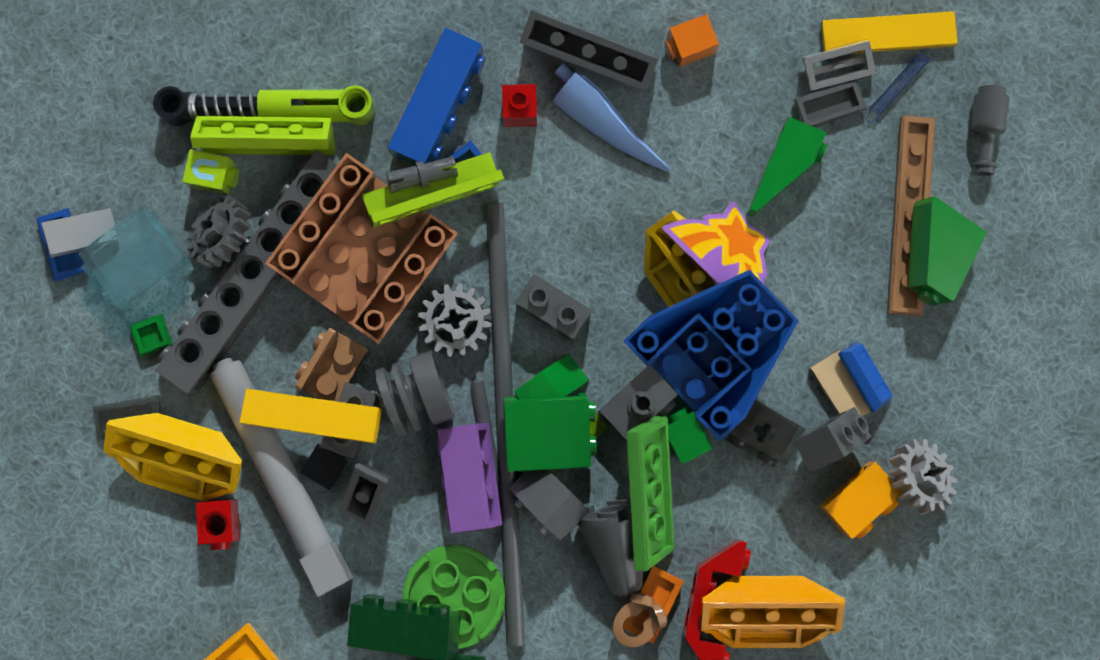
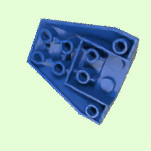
[623,269,799,441]

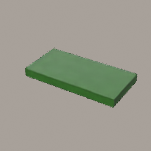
[627,416,675,572]

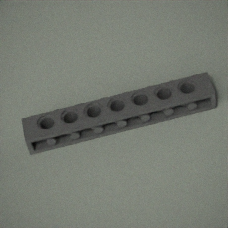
[154,150,337,396]

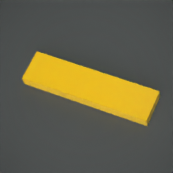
[821,11,958,54]
[239,389,382,444]

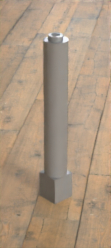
[209,357,353,597]

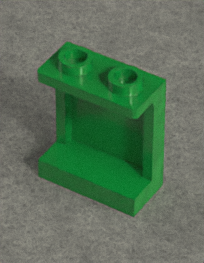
[503,393,597,472]

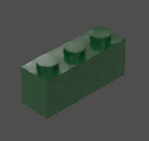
[347,594,461,660]

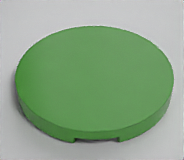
[402,545,505,649]

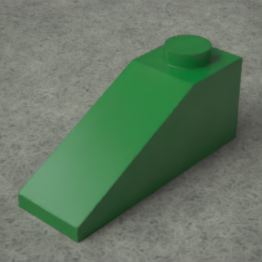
[746,117,827,217]

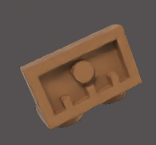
[295,328,369,402]

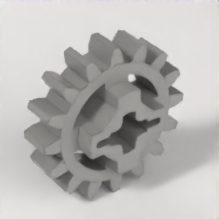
[418,283,492,358]
[889,439,957,515]

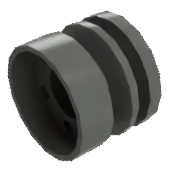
[375,350,456,438]

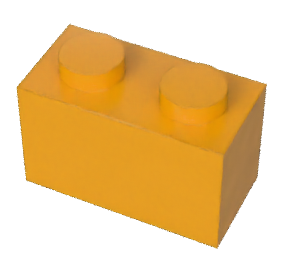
[818,462,902,539]

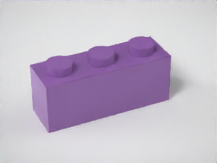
[436,423,503,533]

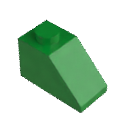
[514,354,589,399]

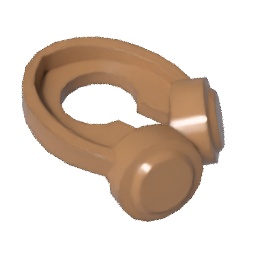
[613,593,667,647]

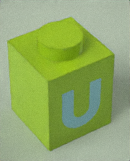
[182,149,239,196]

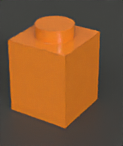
[664,14,719,67]

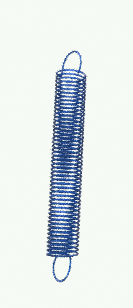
[864,48,932,123]

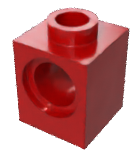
[502,84,537,127]
[196,499,240,550]

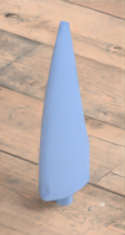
[552,63,671,172]

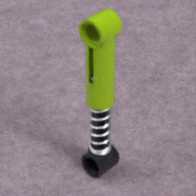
[153,85,376,127]

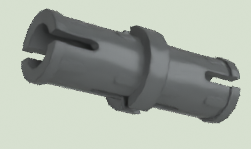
[386,156,458,194]

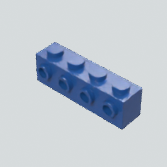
[387,27,486,166]

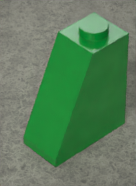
[908,196,987,306]

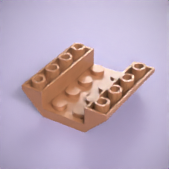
[265,152,458,344]

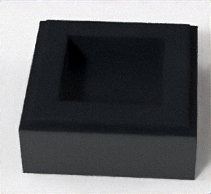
[300,443,348,490]

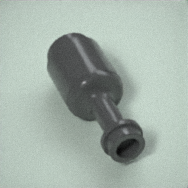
[971,85,1009,176]

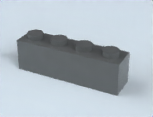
[520,9,659,91]

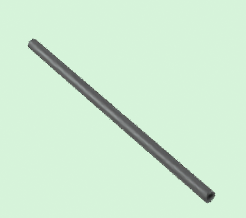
[487,202,525,646]

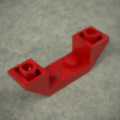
[682,539,751,660]

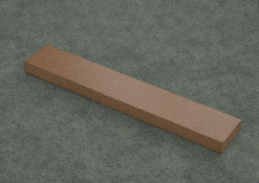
[887,115,935,317]

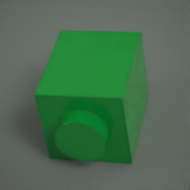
[667,408,714,464]

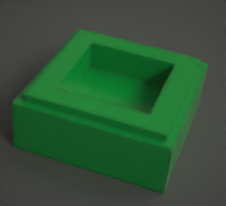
[129,314,173,358]

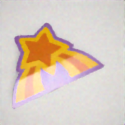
[662,201,770,285]

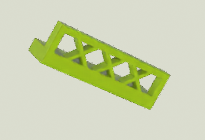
[190,116,335,156]
[362,152,504,229]

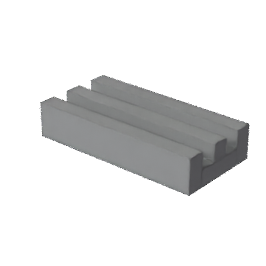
[802,40,876,91]

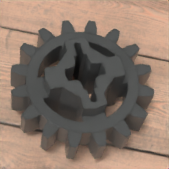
[187,196,251,269]

